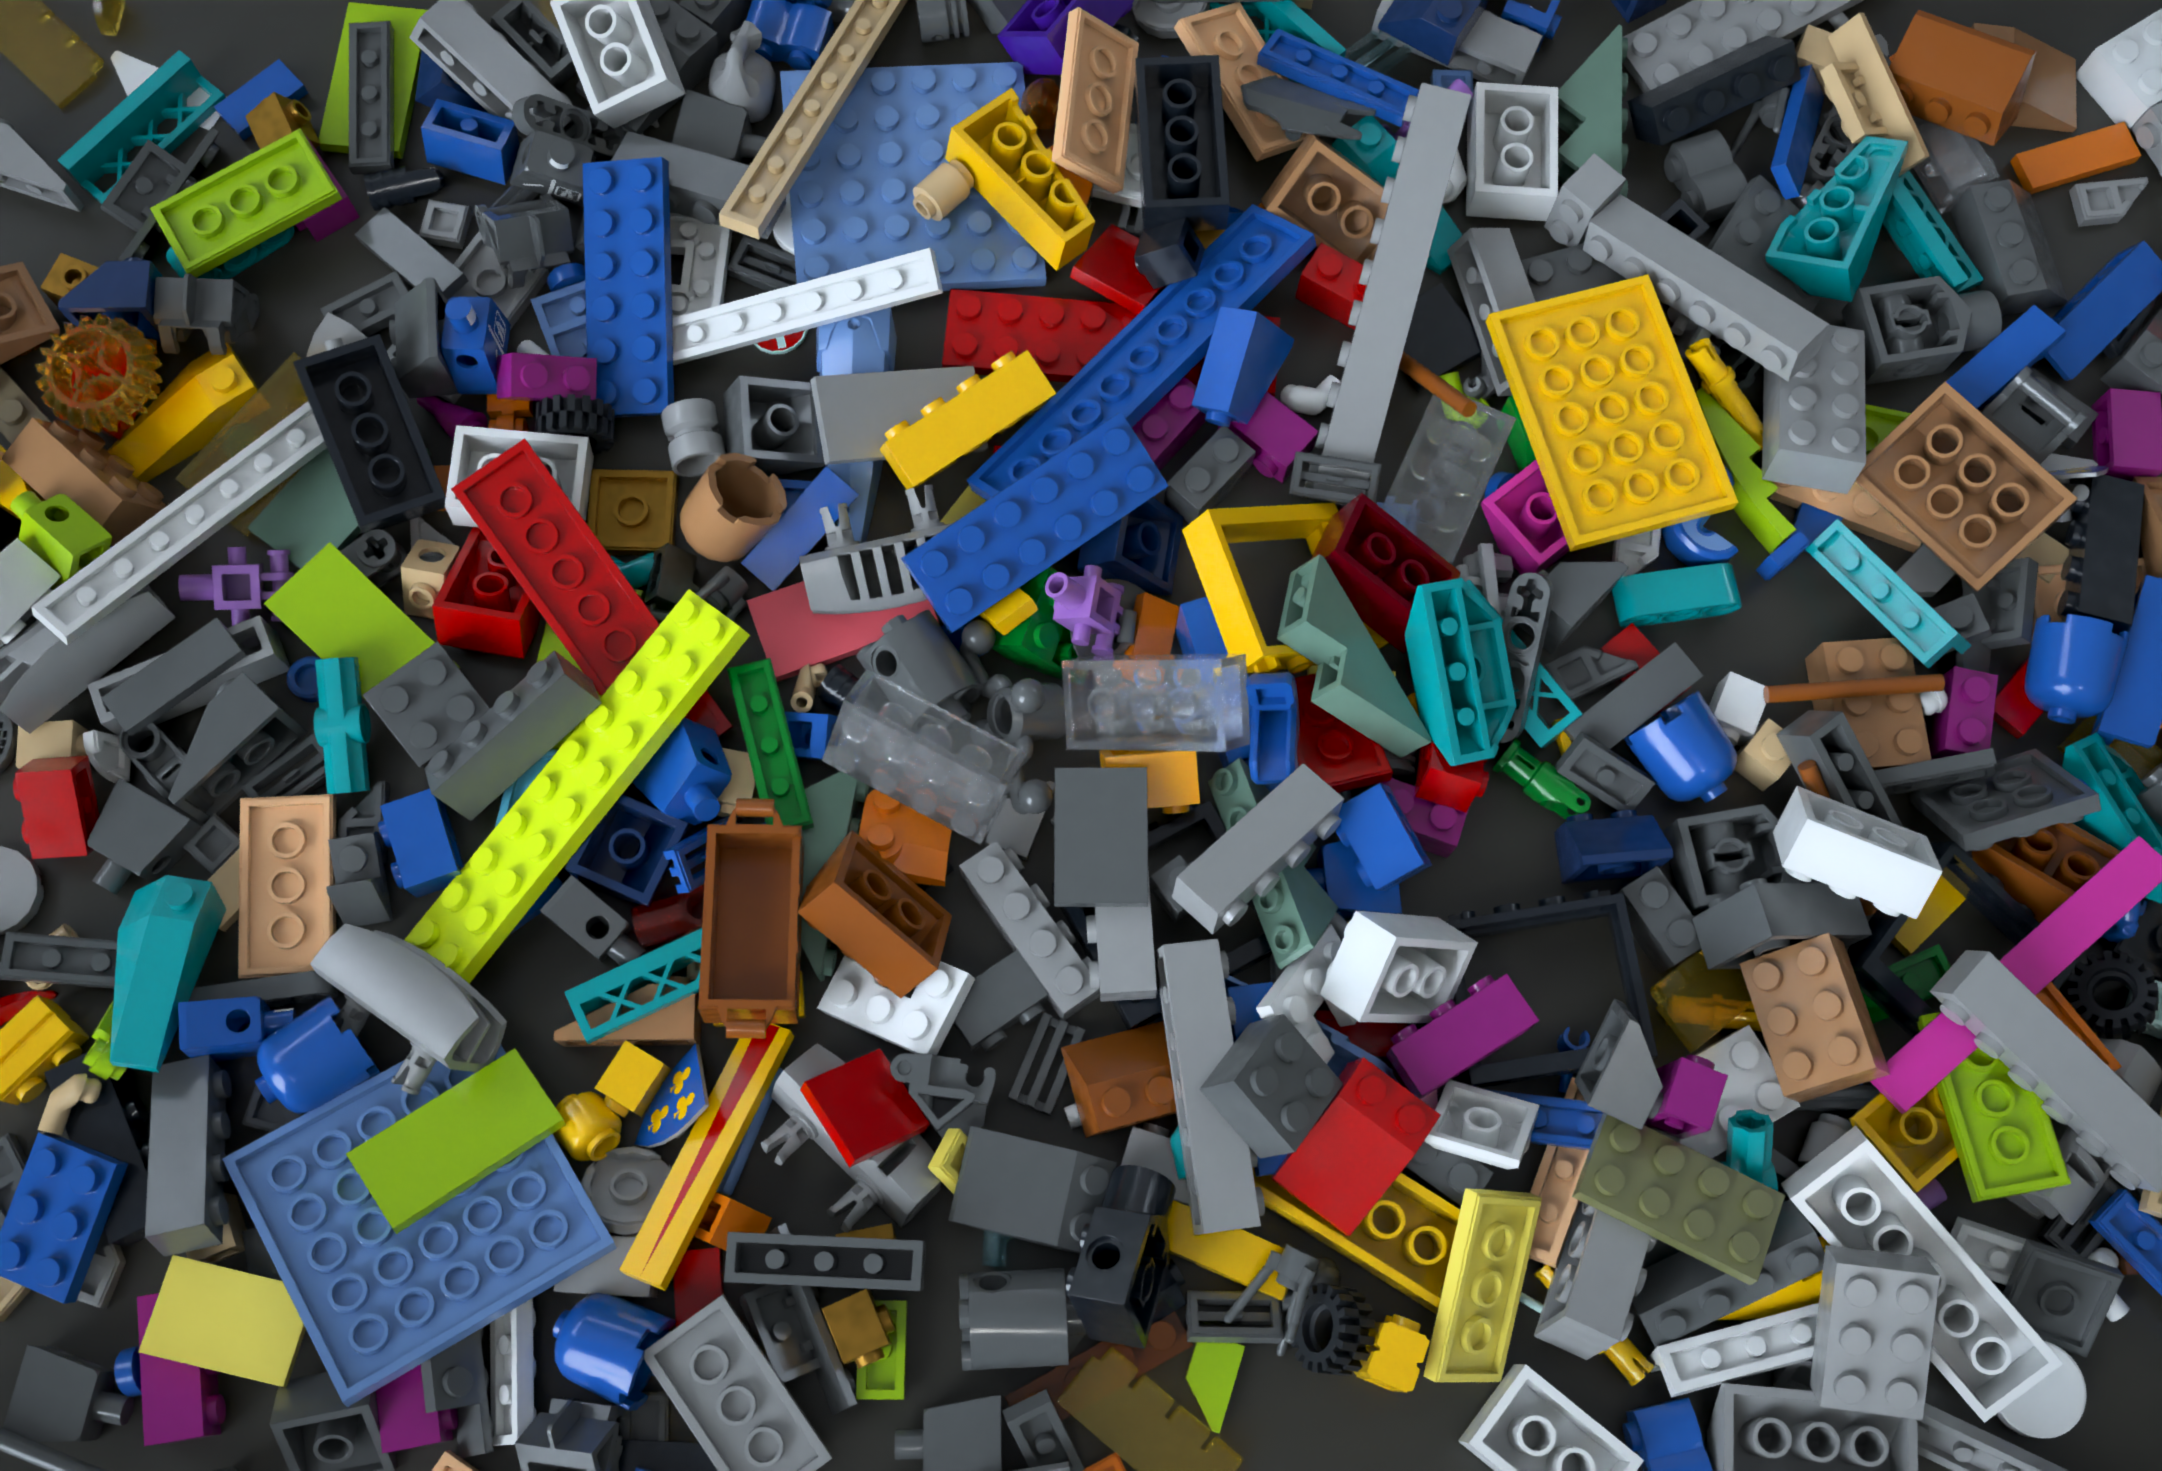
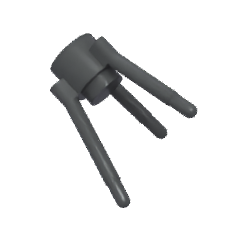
[1730,86,1792,159]
[695,566,749,622]
[1224,1243,1321,1356]

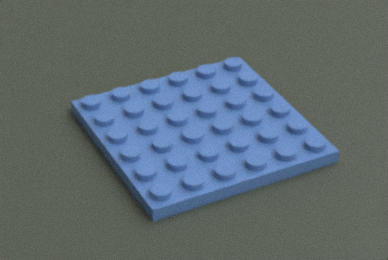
[780,62,1047,291]
[222,1044,617,1407]

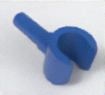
[1557,1027,1590,1094]

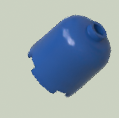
[2025,614,2129,724]
[1624,691,1737,803]
[254,996,380,1114]
[553,1293,676,1411]

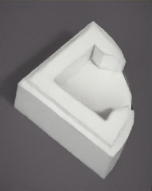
[83,730,131,783]

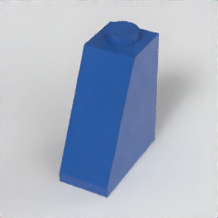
[1192,306,1295,427]

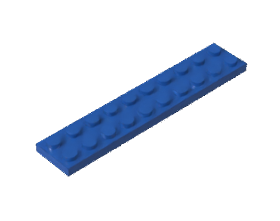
[967,204,1317,500]

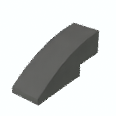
[1564,642,1704,749]

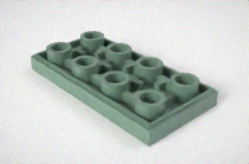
[247,448,431,570]

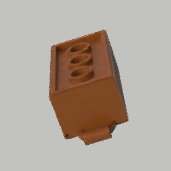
[698,798,805,1039]

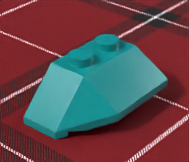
[1404,578,1517,766]
[2062,732,2162,904]

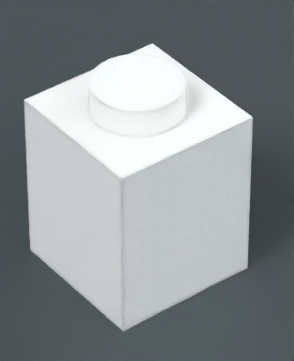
[1709,671,1766,747]

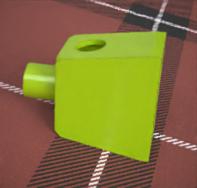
[10,491,113,590]

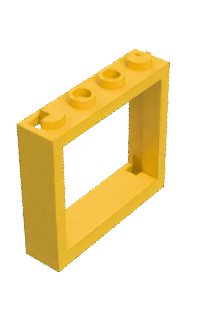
[1182,503,1389,675]

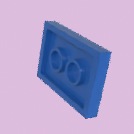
[0,1132,128,1304]

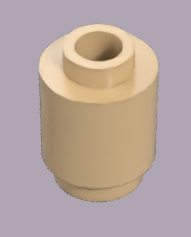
[913,160,974,221]

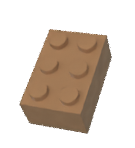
[2,417,167,546]
[1805,638,1932,771]
[1739,933,1890,1103]

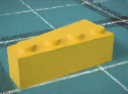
[945,88,1095,271]
[879,350,1056,490]

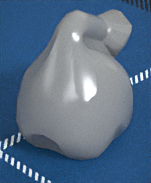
[708,20,776,123]

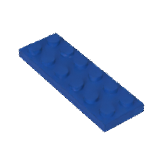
[583,157,674,418]
[901,412,1169,633]

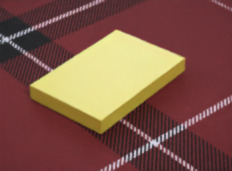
[139,1255,306,1387]

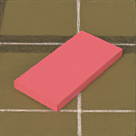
[746,581,939,682]

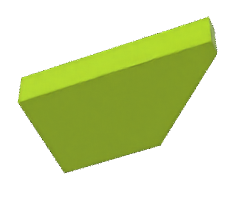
[1185,1342,1245,1433]

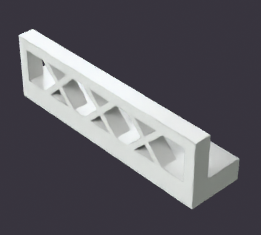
[1647,1303,1819,1398]

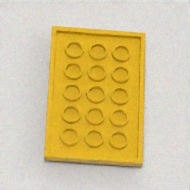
[1486,274,1739,552]

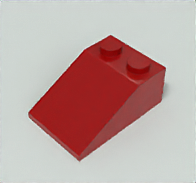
[432,527,541,659]
[1270,1057,1441,1236]

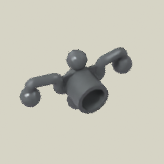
[959,620,1070,814]

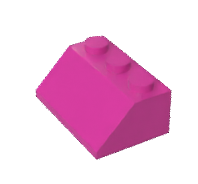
[1480,460,1570,575]

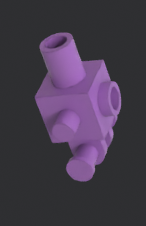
[178,547,294,626]
[1045,565,1125,657]

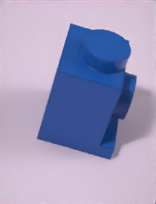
[785,712,850,763]

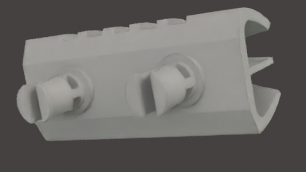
[799,485,951,614]
[0,585,176,734]
[310,923,507,1095]
[2006,1038,2162,1226]
[761,1043,941,1233]

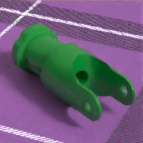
[1492,738,1591,820]

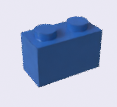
[421,99,519,185]
[1335,783,1432,891]
[378,789,464,898]

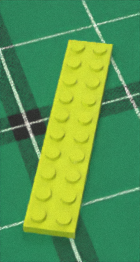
[404,589,750,984]

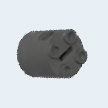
[856,610,983,737]
[959,1268,1086,1371]

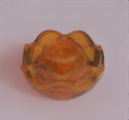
[1021,78,1060,130]

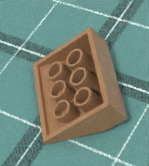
[1855,381,2078,592]

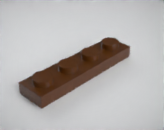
[1005,1311,1194,1420]

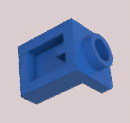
[1500,0,1562,52]

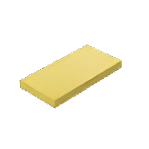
[1423,1188,1542,1382]

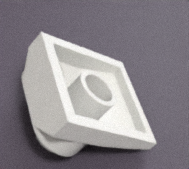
[1424,1080,1539,1170]

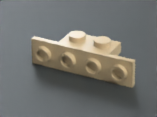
[1820,12,1930,176]

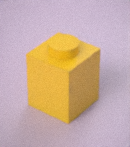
[595,1040,672,1118]

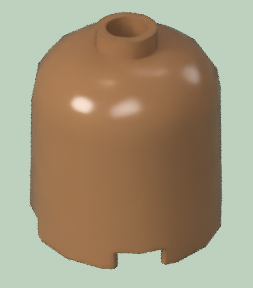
[680,453,787,562]

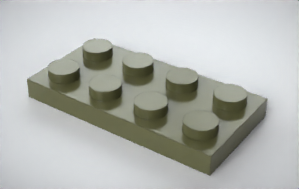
[1572,1113,1785,1285]

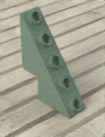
[1558,24,1628,198]
[1277,554,1432,758]
[1208,757,1339,969]
[801,763,869,982]

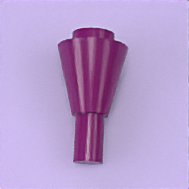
[417,396,487,442]

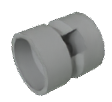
[661,398,726,477]

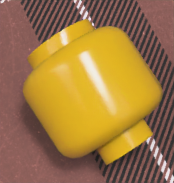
[553,1091,622,1161]

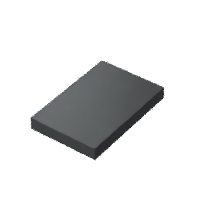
[1054,767,1148,907]

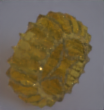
[35,313,162,433]

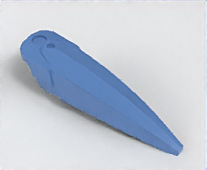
[816,307,897,543]

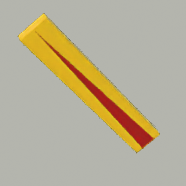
[619,1024,795,1291]

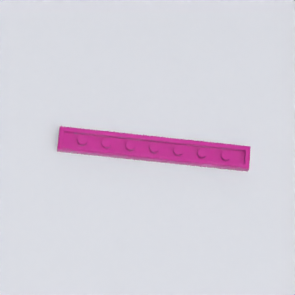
[1870,836,2162,1114]

